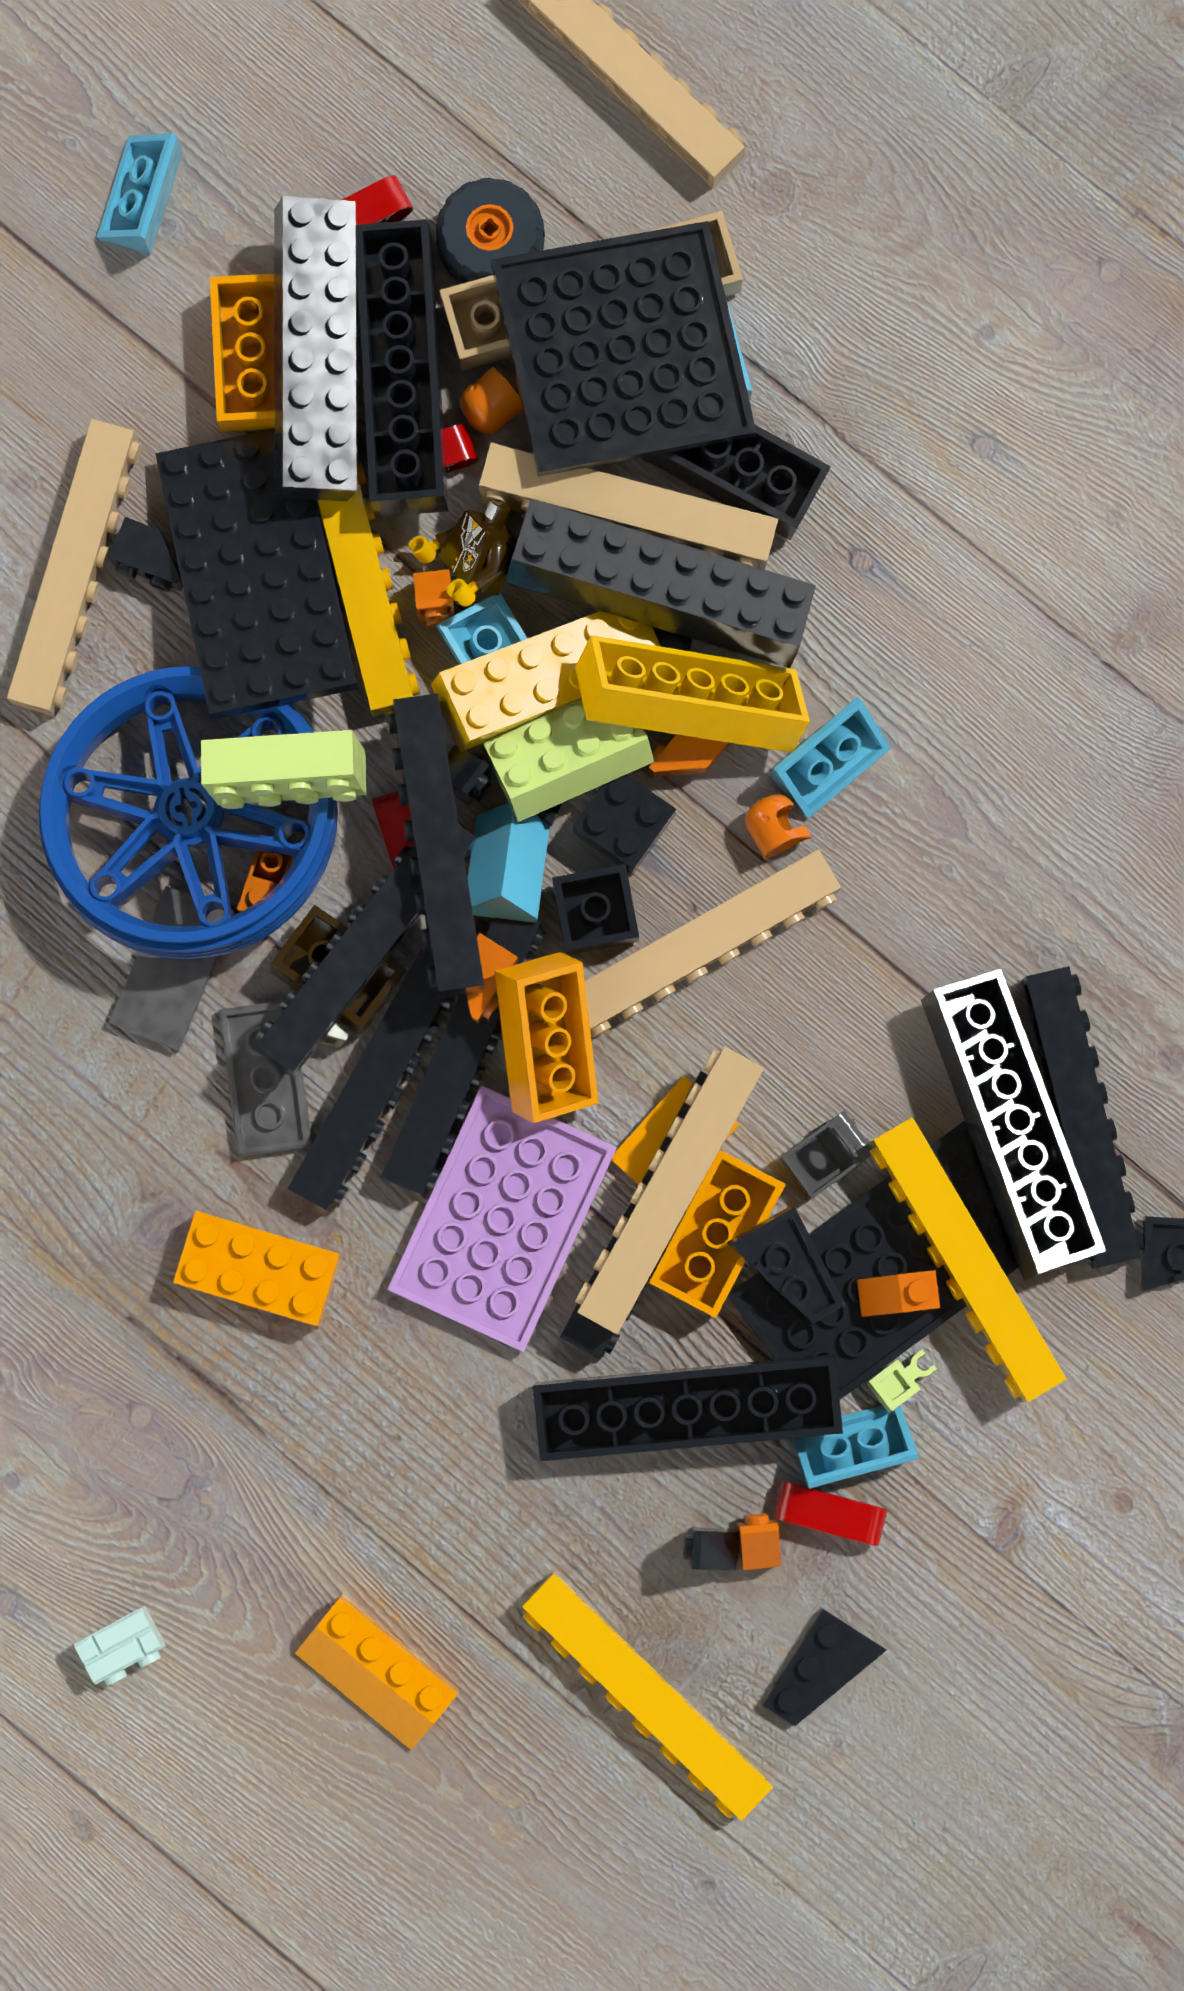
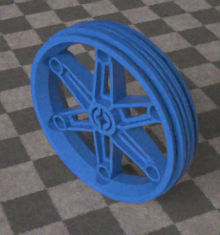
[39,666,338,959]

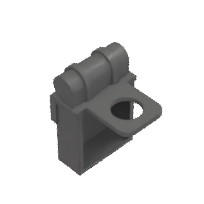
[780,1110,873,1200]

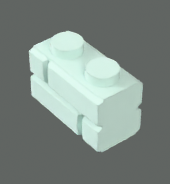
[74,1606,166,1687]

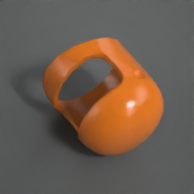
[460,367,523,434]
[745,794,812,859]

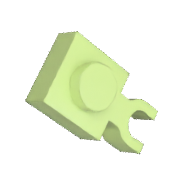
[866,1350,937,1413]

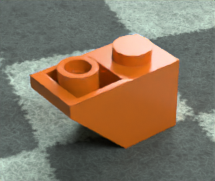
[413,569,455,628]
[648,734,730,778]
[237,850,294,913]
[467,933,519,1024]
[737,1513,781,1570]

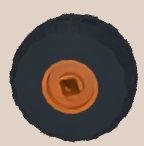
[435,178,545,284]

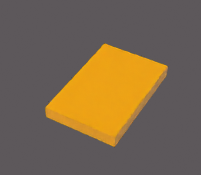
[611,1075,739,1185]

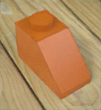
[857,1270,940,1317]

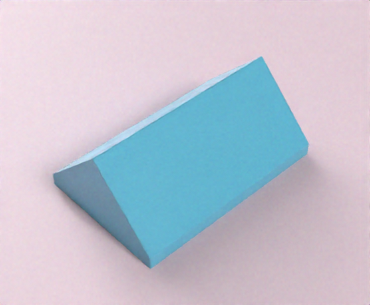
[96,133,183,255]
[436,593,527,665]
[770,697,891,819]
[468,803,550,923]
[793,1405,919,1489]

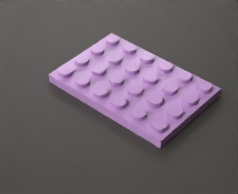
[387,1085,617,1352]

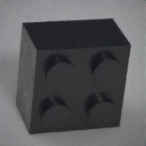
[573,774,676,875]
[552,864,639,955]

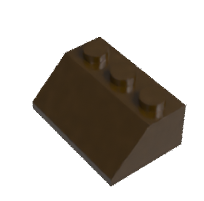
[271,904,406,1036]

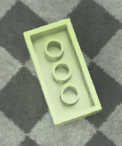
[483,699,654,822]
[201,730,366,809]

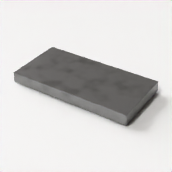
[109,886,236,1051]
[219,1001,312,1157]

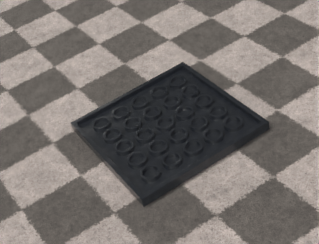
[491,221,757,477]

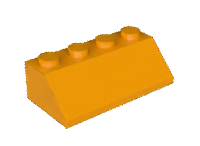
[295,1594,459,1750]

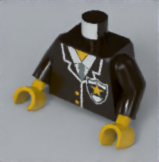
[408,499,517,606]

